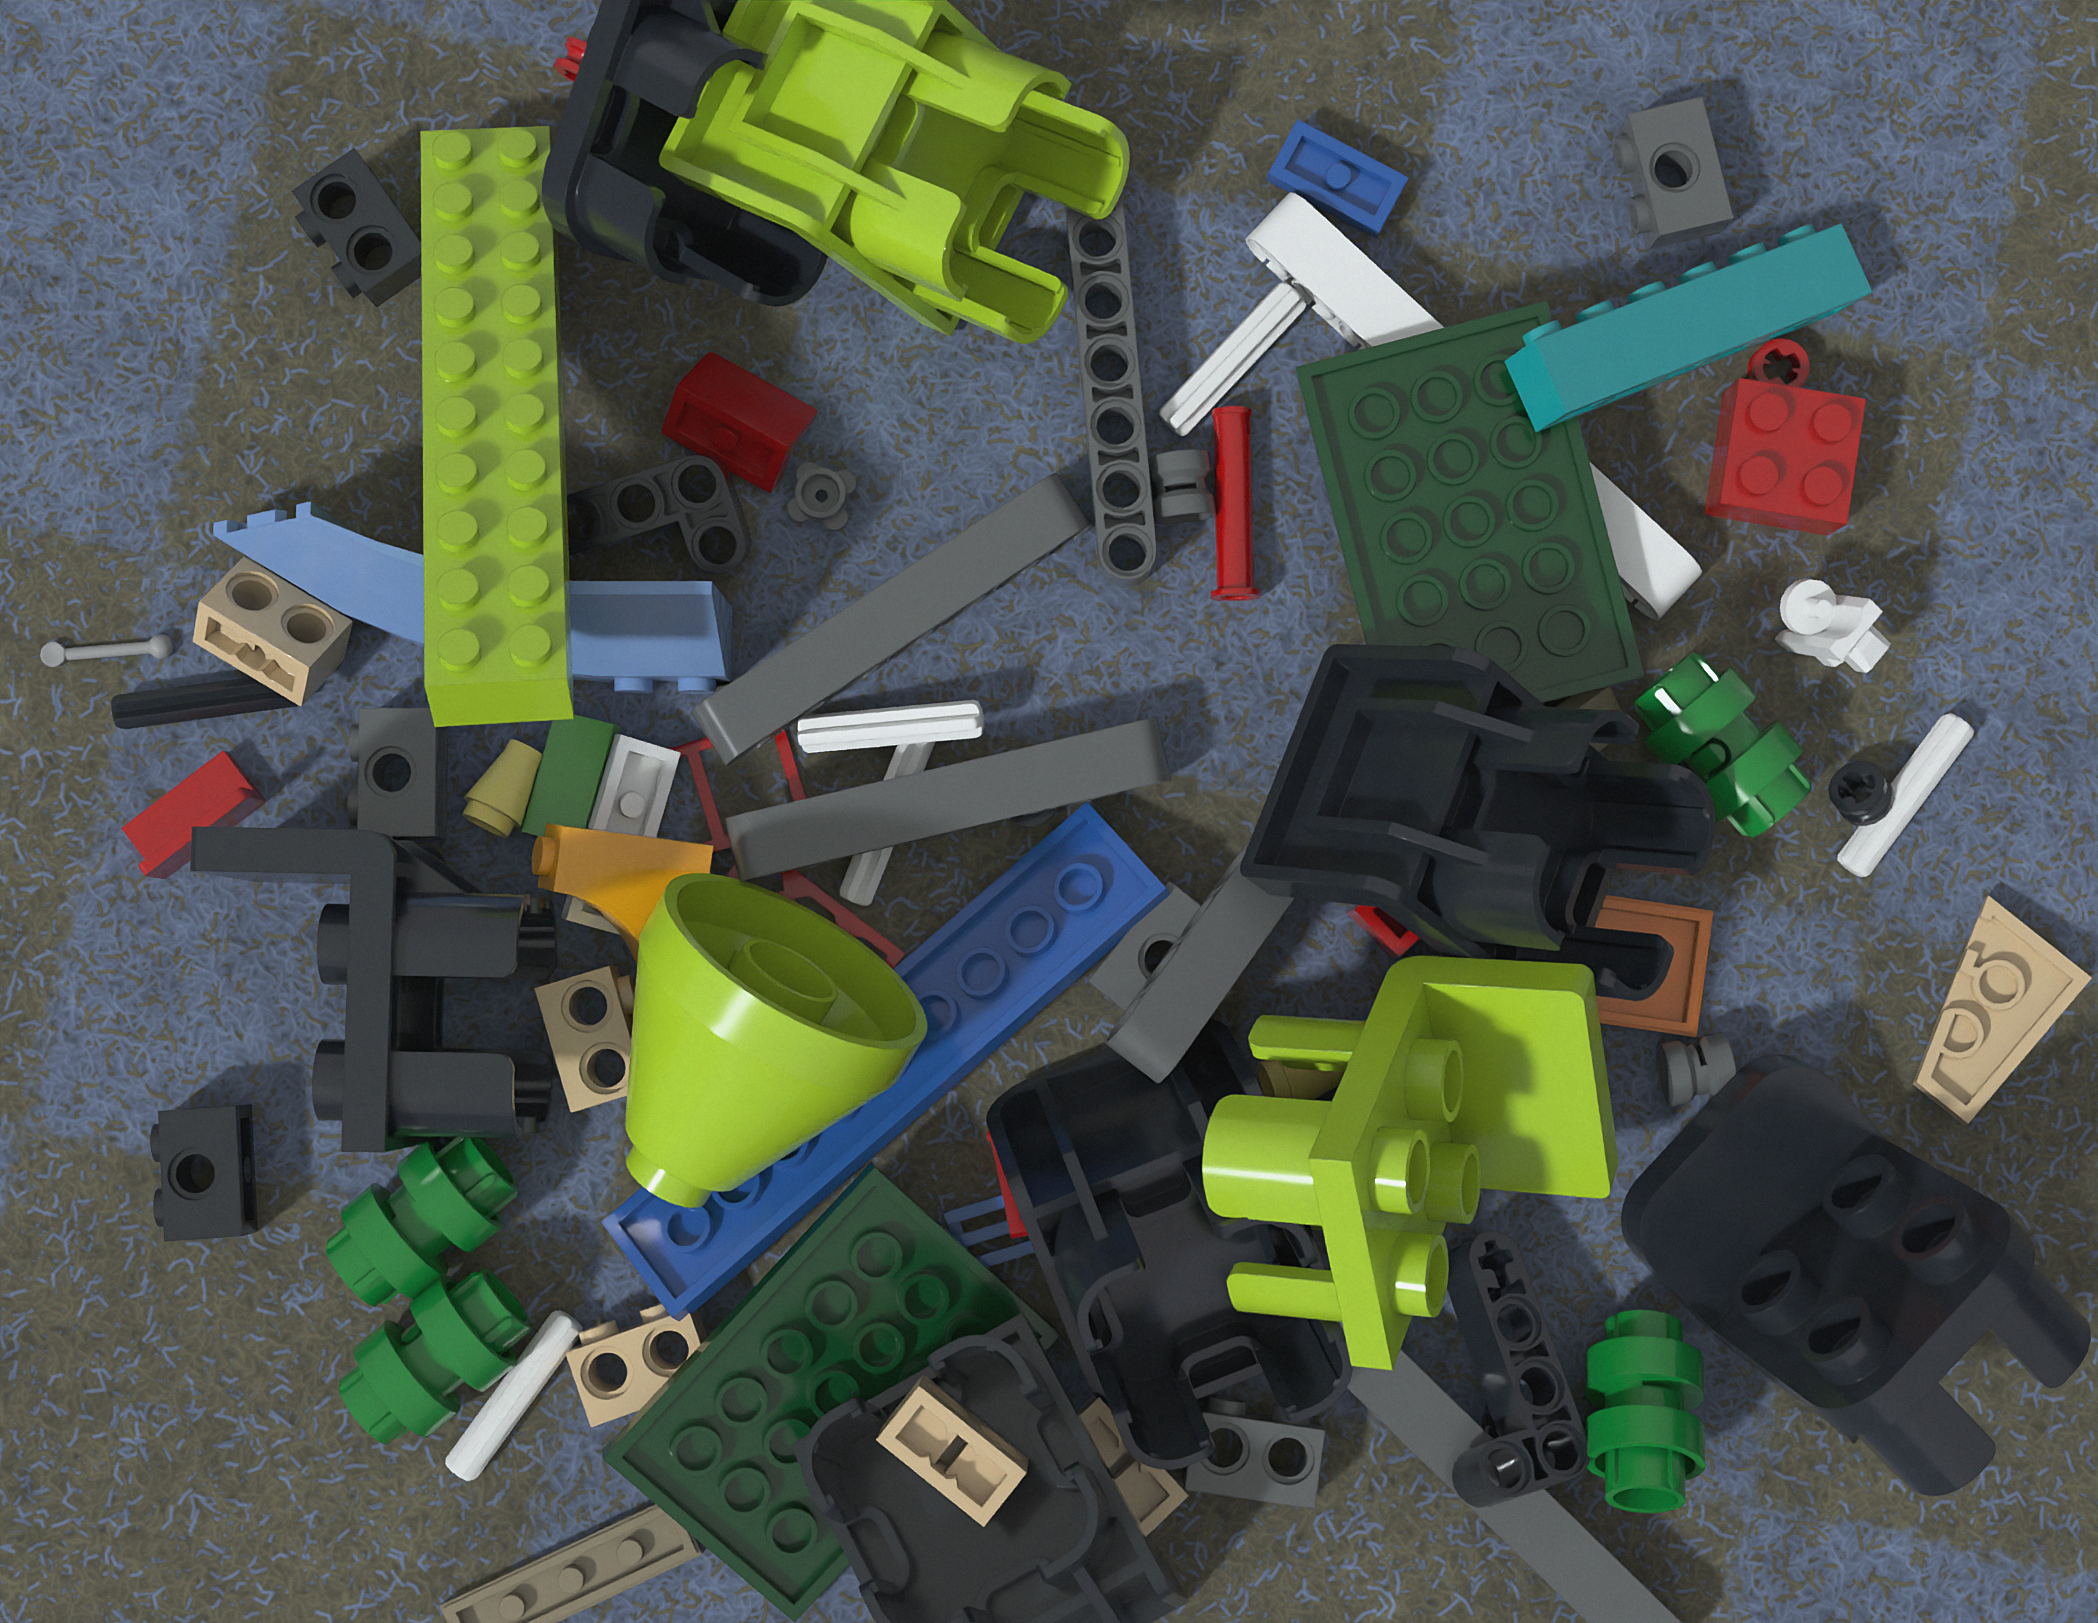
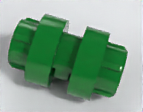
[1634,652,1811,838]
[326,1137,518,1307]
[339,1267,532,1445]
[1585,1310,1706,1513]

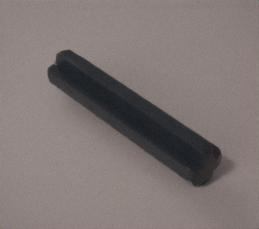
[111,677,299,729]

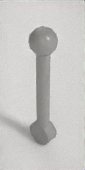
[40,634,174,668]

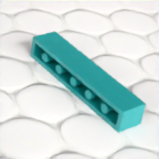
[1504,223,1873,432]

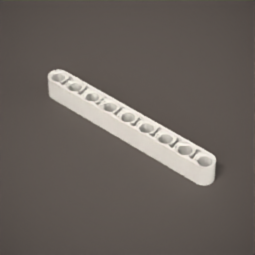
[1245,192,1702,621]

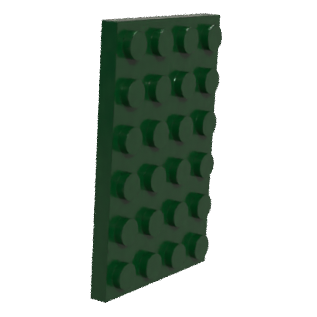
[1295,300,1645,703]
[602,1161,1060,1623]

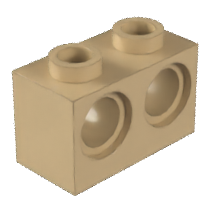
[193,556,353,707]
[534,966,635,1113]
[565,1302,707,1427]
[876,1374,1028,1527]
[1077,1396,1188,1537]

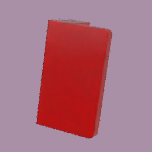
[661,352,817,493]
[121,750,267,879]

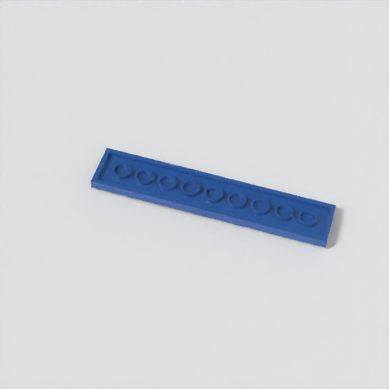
[601,802,1170,1322]

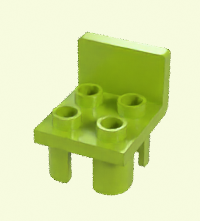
[659,0,1130,344]
[1202,956,1619,1371]

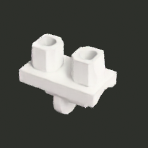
[1774,579,1891,673]

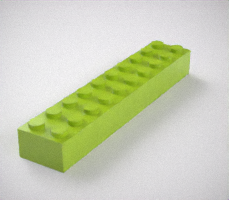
[420,126,574,727]

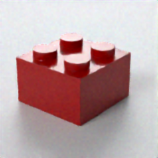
[1704,378,1866,536]

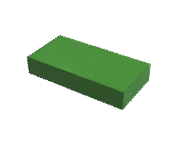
[521,714,621,836]

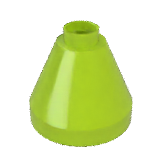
[625,873,927,1208]

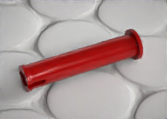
[1210,406,1261,601]

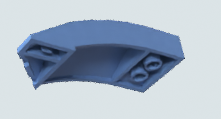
[213,501,732,694]

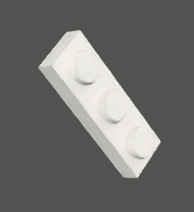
[561,734,681,935]

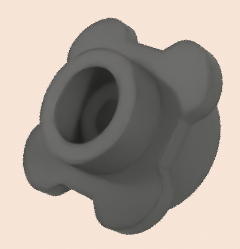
[787,461,857,531]

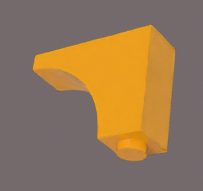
[532,823,713,965]

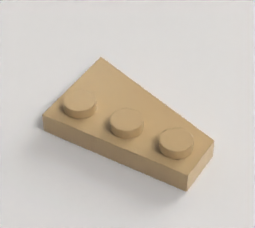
[1913,895,2092,1126]

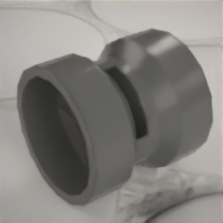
[1148,449,1217,525]
[1656,1032,1736,1106]

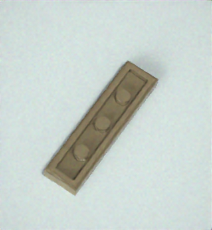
[440,1503,704,1623]

